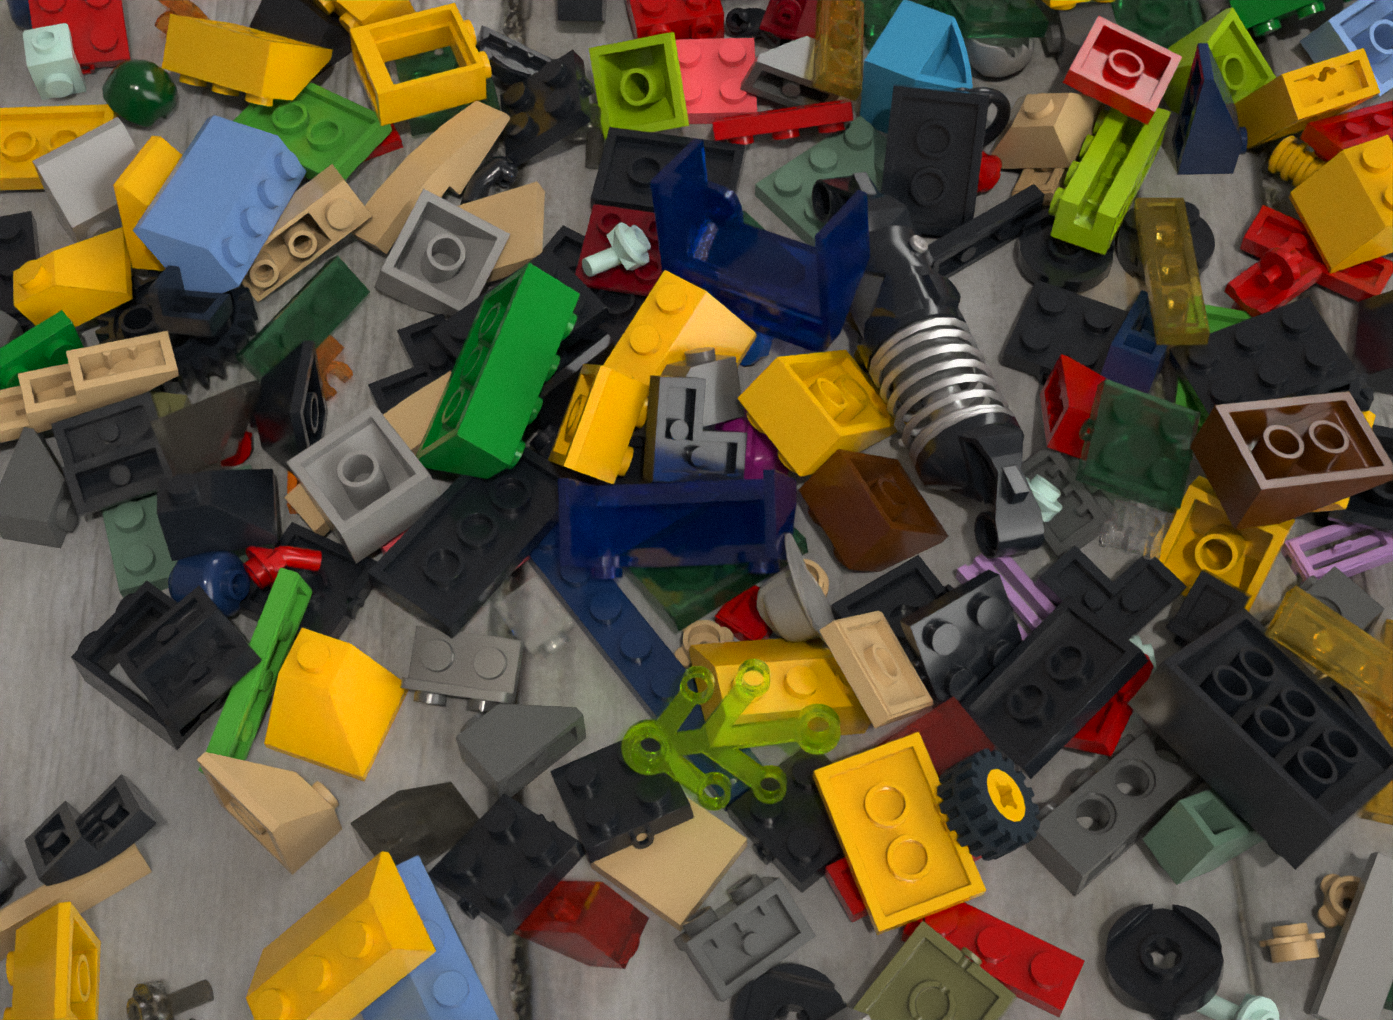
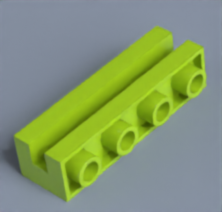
[1048,107,1171,255]

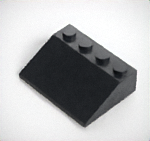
[1128,608,1393,870]

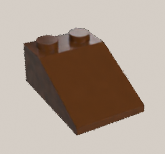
[1190,391,1393,529]

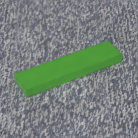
[198,568,313,774]

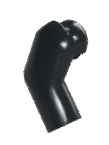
[726,8,792,48]
[460,156,518,205]

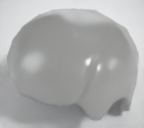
[964,16,1034,77]

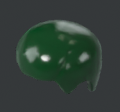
[102,59,177,127]

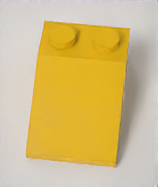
[737,350,907,477]

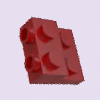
[624,0,724,40]
[1063,16,1182,125]

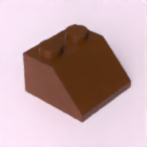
[798,449,949,572]

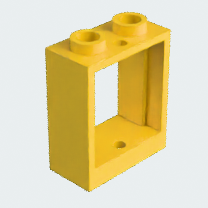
[349,3,492,126]
[1235,48,1380,150]

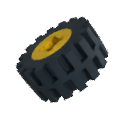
[937,748,1040,861]

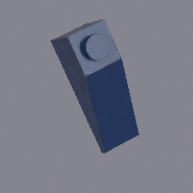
[1172,43,1248,175]
[1101,290,1187,401]

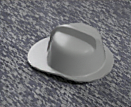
[756,532,835,643]

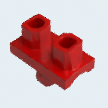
[1224,241,1323,317]

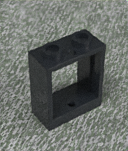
[71,581,232,750]

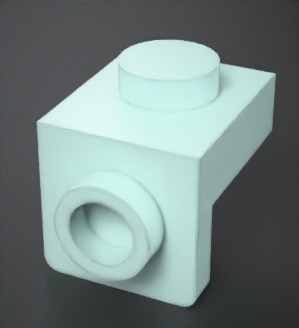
[23,23,87,100]

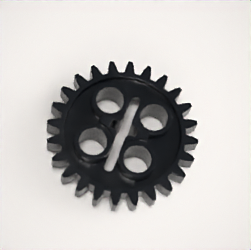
[95,270,258,393]

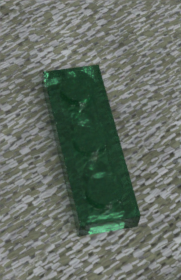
[235,256,370,382]

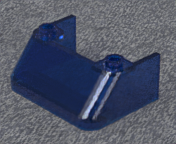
[650,138,870,352]
[558,469,797,579]

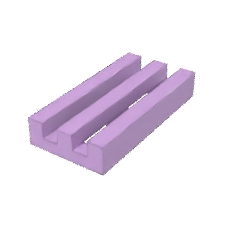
[1281,522,1393,584]
[956,553,1056,640]

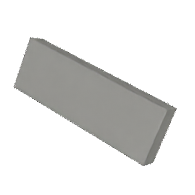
[1310,852,1393,1020]

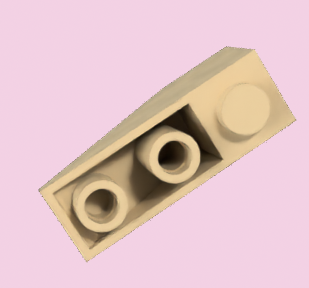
[242,164,372,302]

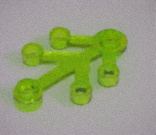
[621,659,841,811]

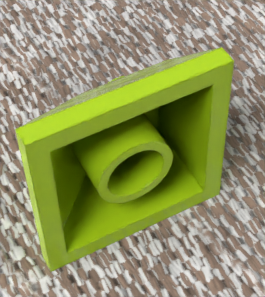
[1163,7,1277,114]
[589,32,689,140]

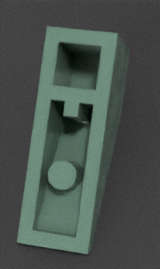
[1143,788,1265,885]

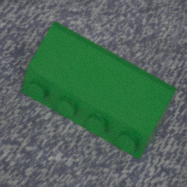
[416,262,580,479]

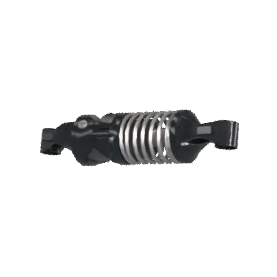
[812,172,1045,559]

